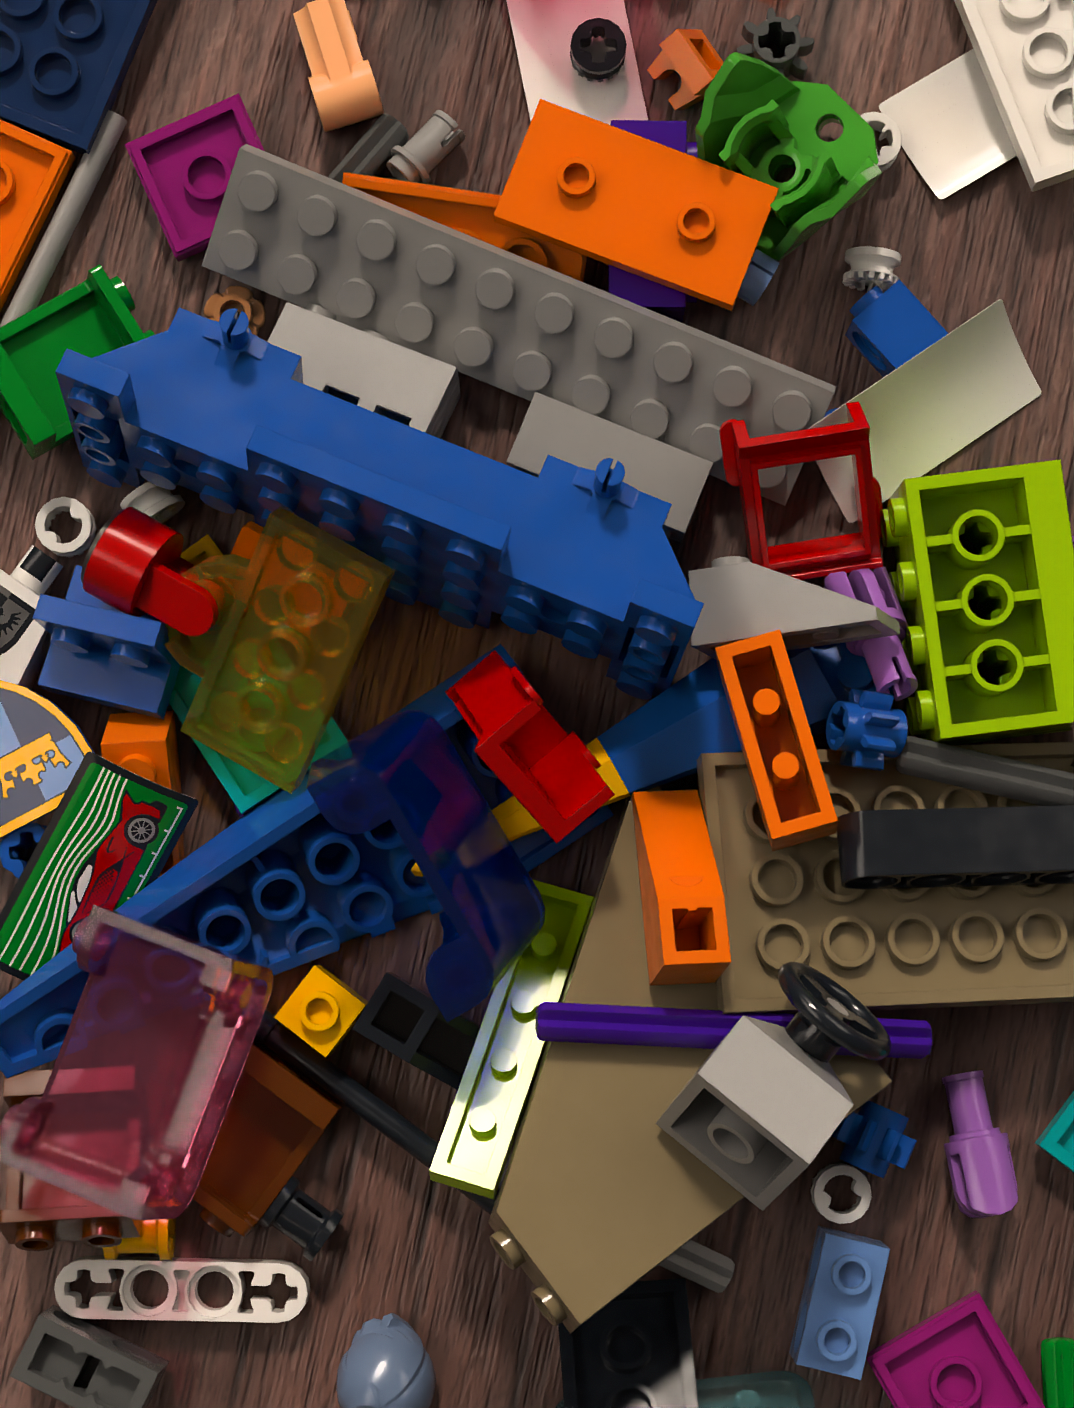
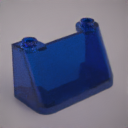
[306,710,546,1022]

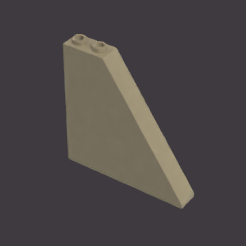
[488,786,892,1333]

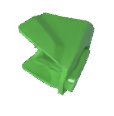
[695,52,882,261]

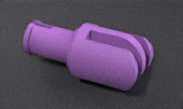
[824,567,918,701]
[942,1070,1018,1218]

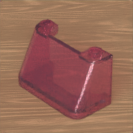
[0,904,273,1220]

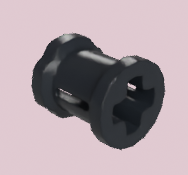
[258,1176,344,1261]

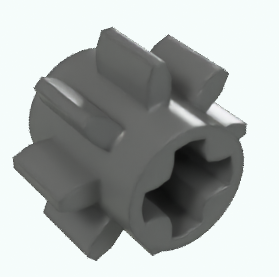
[736,8,815,80]

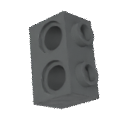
[10,1305,170,1408]

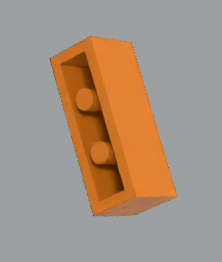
[715,629,838,852]

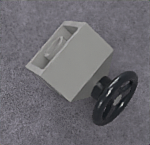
[655,962,892,1211]

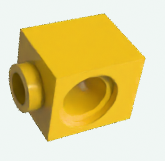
[274,965,368,1058]

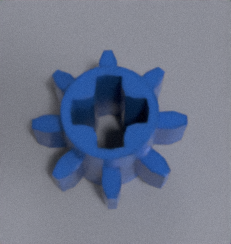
[826,689,908,771]
[832,1101,917,1179]

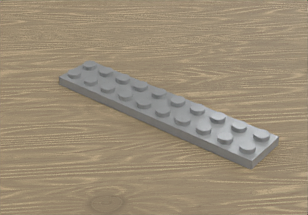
[201,144,836,506]

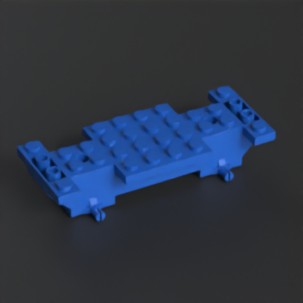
[55,307,704,700]

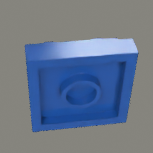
[33,565,189,720]

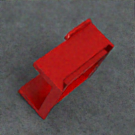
[719,401,883,580]
[445,650,615,844]

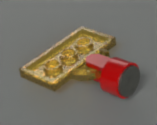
[81,506,395,794]

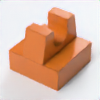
[647,29,724,110]

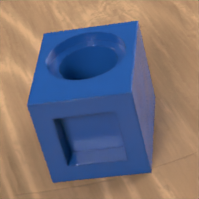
[845,279,949,377]

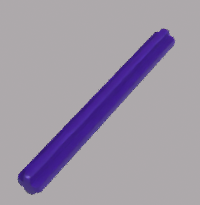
[535,1002,932,1059]

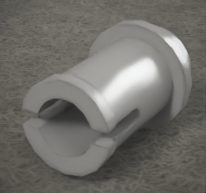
[386,110,466,184]

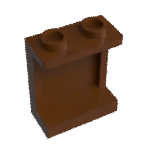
[141,1030,344,1237]
[0,1065,144,1251]

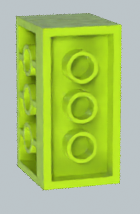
[880,459,1074,745]

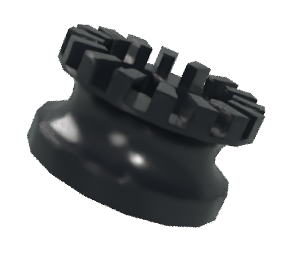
[570,18,627,82]

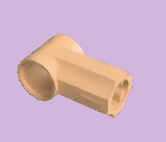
[293,0,384,132]

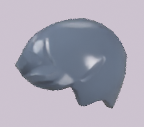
[336,1313,436,1408]

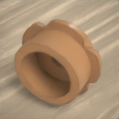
[204,286,266,336]

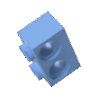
[789,1226,890,1380]

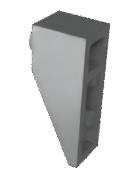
[689,556,900,660]

